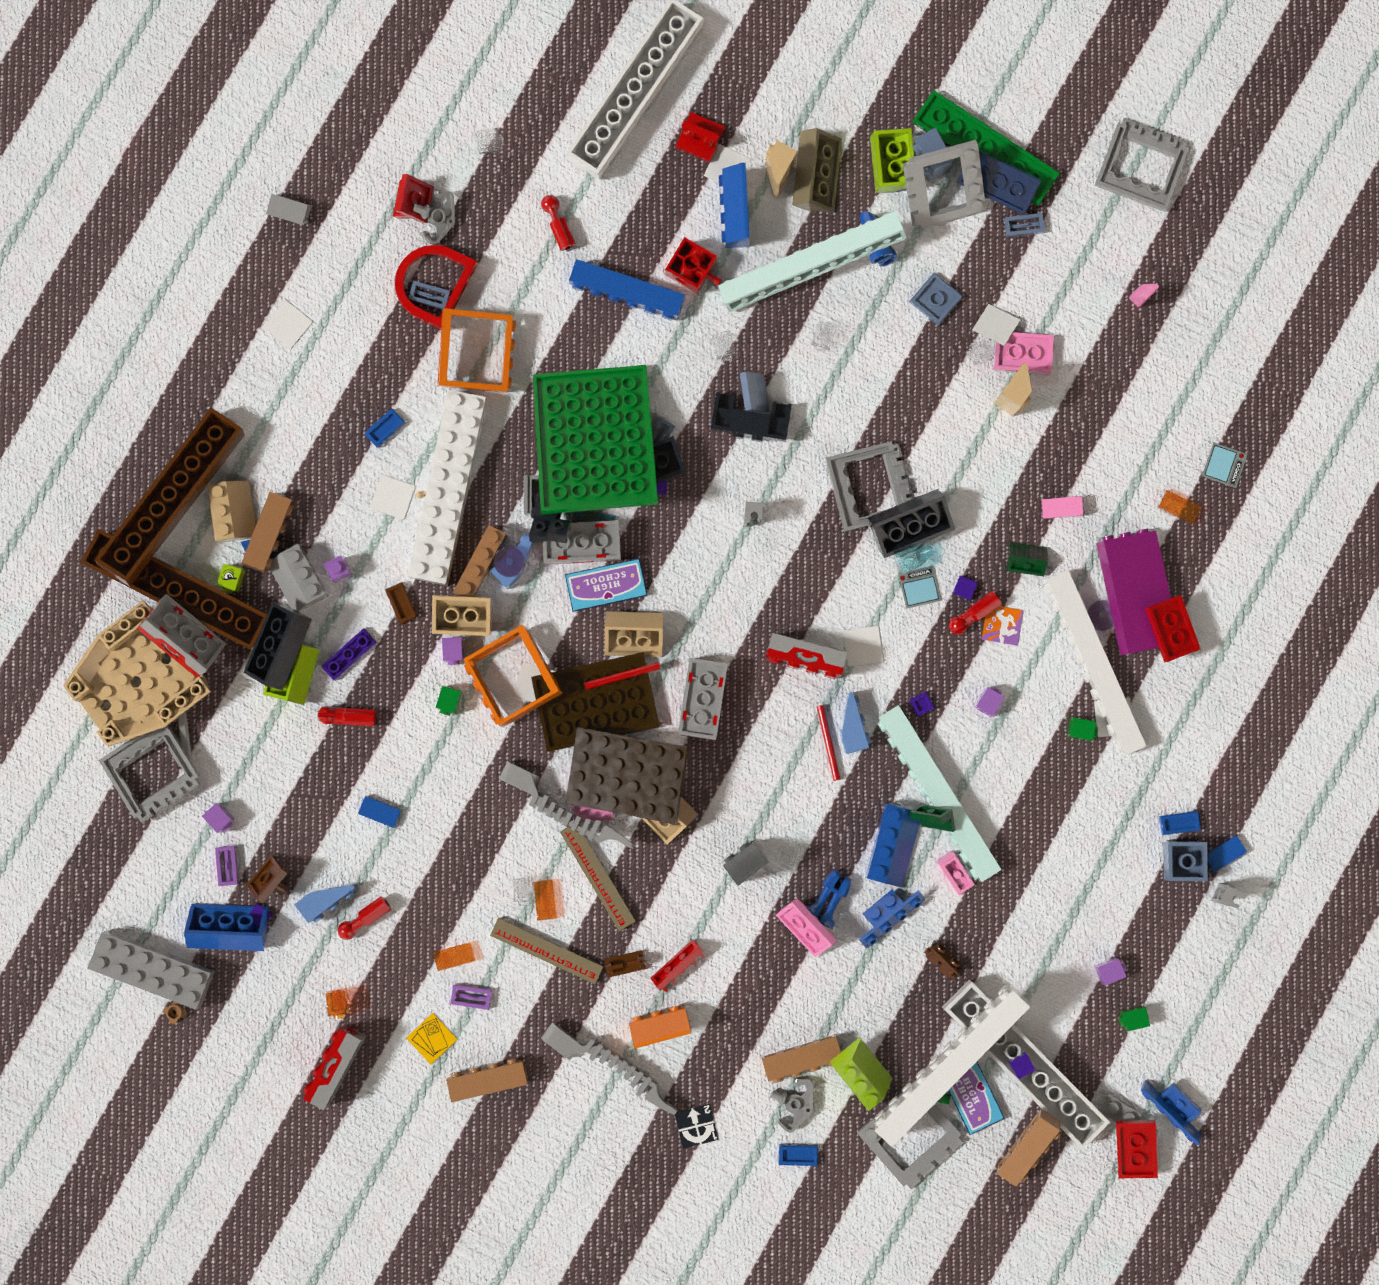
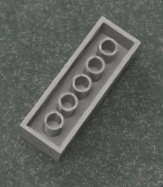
[87,931,215,1010]

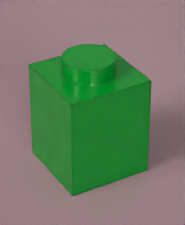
[435,686,462,716]
[1067,718,1098,741]
[1118,1005,1150,1031]

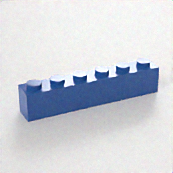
[569,259,685,320]

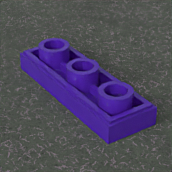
[321,628,377,681]

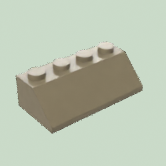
[792,128,842,213]

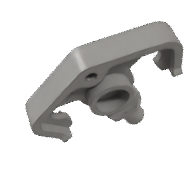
[413,191,455,244]
[770,1078,814,1133]

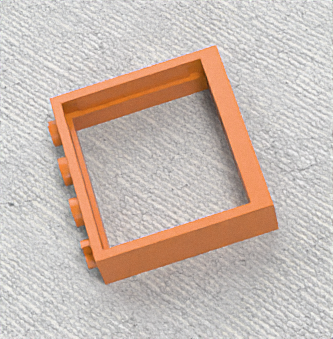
[437,308,516,393]
[463,625,563,727]

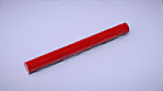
[584,662,660,690]
[816,705,841,781]

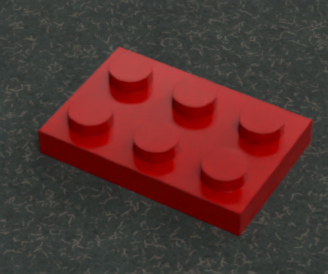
[1145,595,1201,663]
[1116,1120,1158,1179]

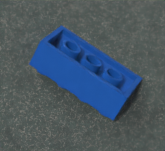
[719,162,749,248]
[865,803,920,888]
[184,904,269,951]

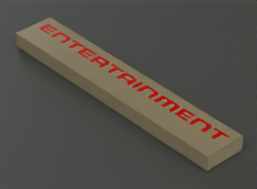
[560,826,636,931]
[490,918,603,984]

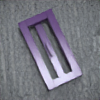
[215,846,239,886]
[450,984,492,1010]

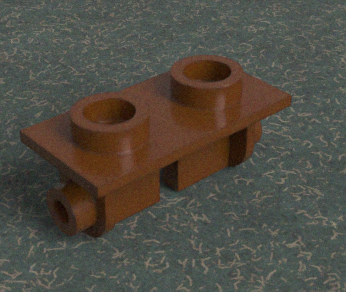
[923,940,962,979]
[604,950,646,978]

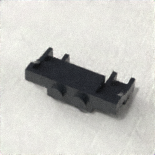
[710,392,792,442]
[529,492,571,543]

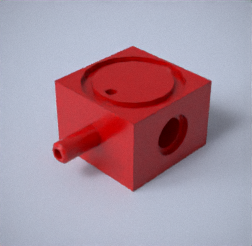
[665,237,722,294]

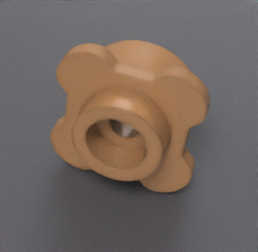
[163,1002,187,1024]

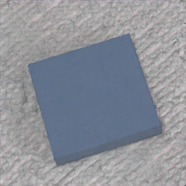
[909,272,963,326]
[740,372,770,413]

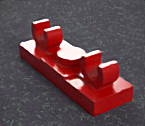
[650,940,705,992]

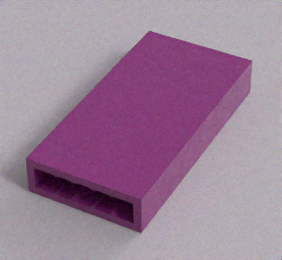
[1096,529,1171,656]

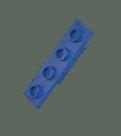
[859,889,925,948]
[1141,1080,1202,1145]

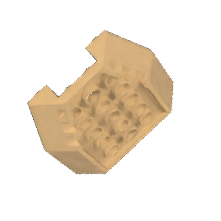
[63,600,211,747]

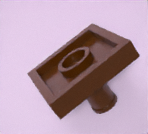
[246,855,288,904]

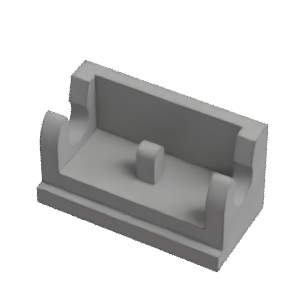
[266,194,312,225]
[524,475,540,516]
[743,501,765,527]
[1211,884,1247,908]

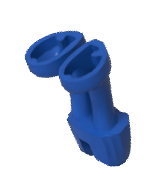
[859,211,897,267]
[806,870,852,929]

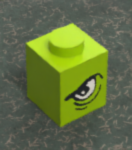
[217,563,245,594]

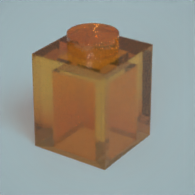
[326,989,350,1019]

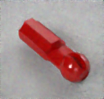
[541,195,576,251]
[949,591,1002,635]
[317,706,376,727]
[338,896,392,940]

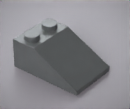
[723,841,769,886]

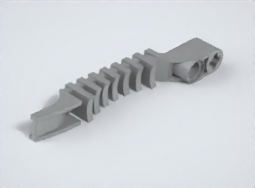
[499,762,635,849]
[541,1022,678,1115]

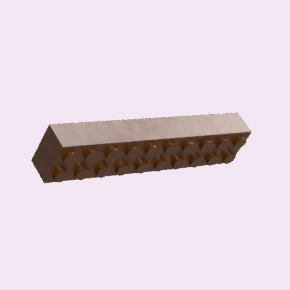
[95,407,245,587]
[80,528,267,650]

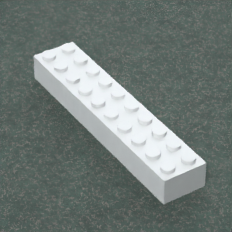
[566,0,703,180]
[408,389,488,586]
[942,980,1110,1150]
[875,984,1030,1147]

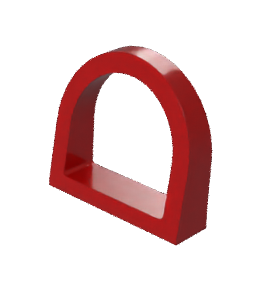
[395,245,477,330]

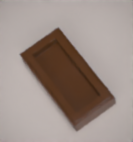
[385,582,418,625]

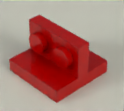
[675,112,725,163]
[393,174,434,223]

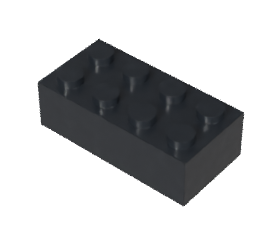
[653,436,686,485]
[867,489,955,558]
[243,602,312,690]

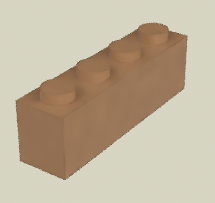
[242,492,294,573]
[453,525,507,597]
[761,1035,841,1083]
[446,1057,529,1103]
[997,1108,1062,1186]

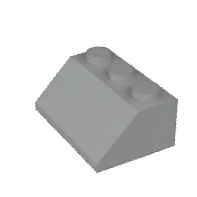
[270,544,329,612]

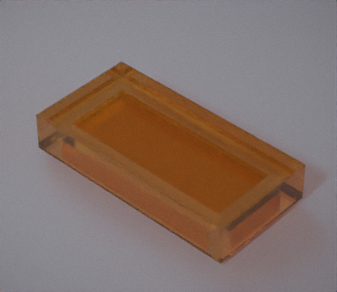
[1157,490,1201,525]
[533,880,557,921]
[433,942,476,971]

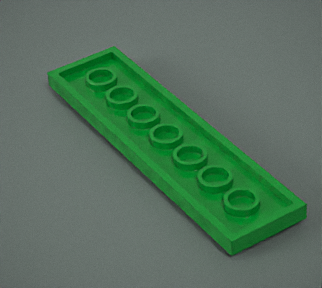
[912,90,1060,206]

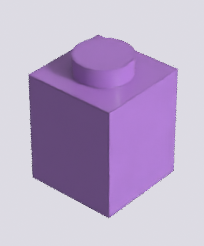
[324,555,352,583]
[442,637,464,665]
[974,686,1004,717]
[202,803,235,833]
[1094,957,1127,986]

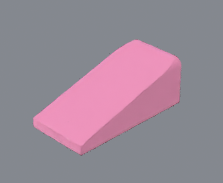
[1129,284,1159,307]
[1042,496,1083,519]
[936,851,975,895]

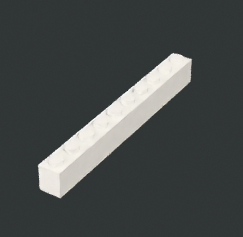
[1044,570,1146,756]

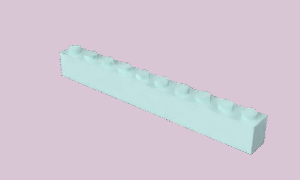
[718,211,906,313]
[877,705,1001,882]

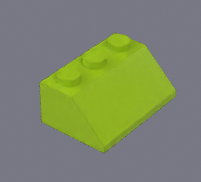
[870,128,914,193]
[263,645,319,705]
[829,1037,893,1111]

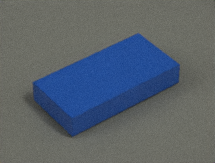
[364,408,405,448]
[358,796,401,828]
[1159,811,1201,835]
[1207,835,1247,872]
[779,1144,818,1166]

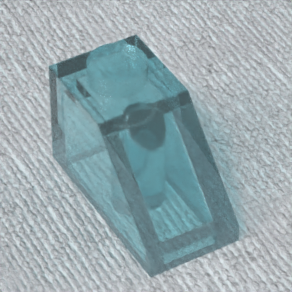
[893,540,933,574]

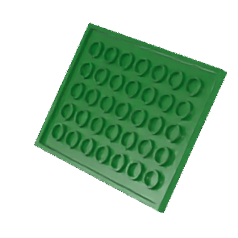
[533,365,658,514]

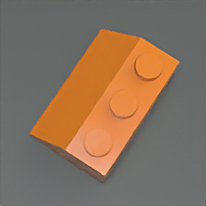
[629,1005,691,1049]

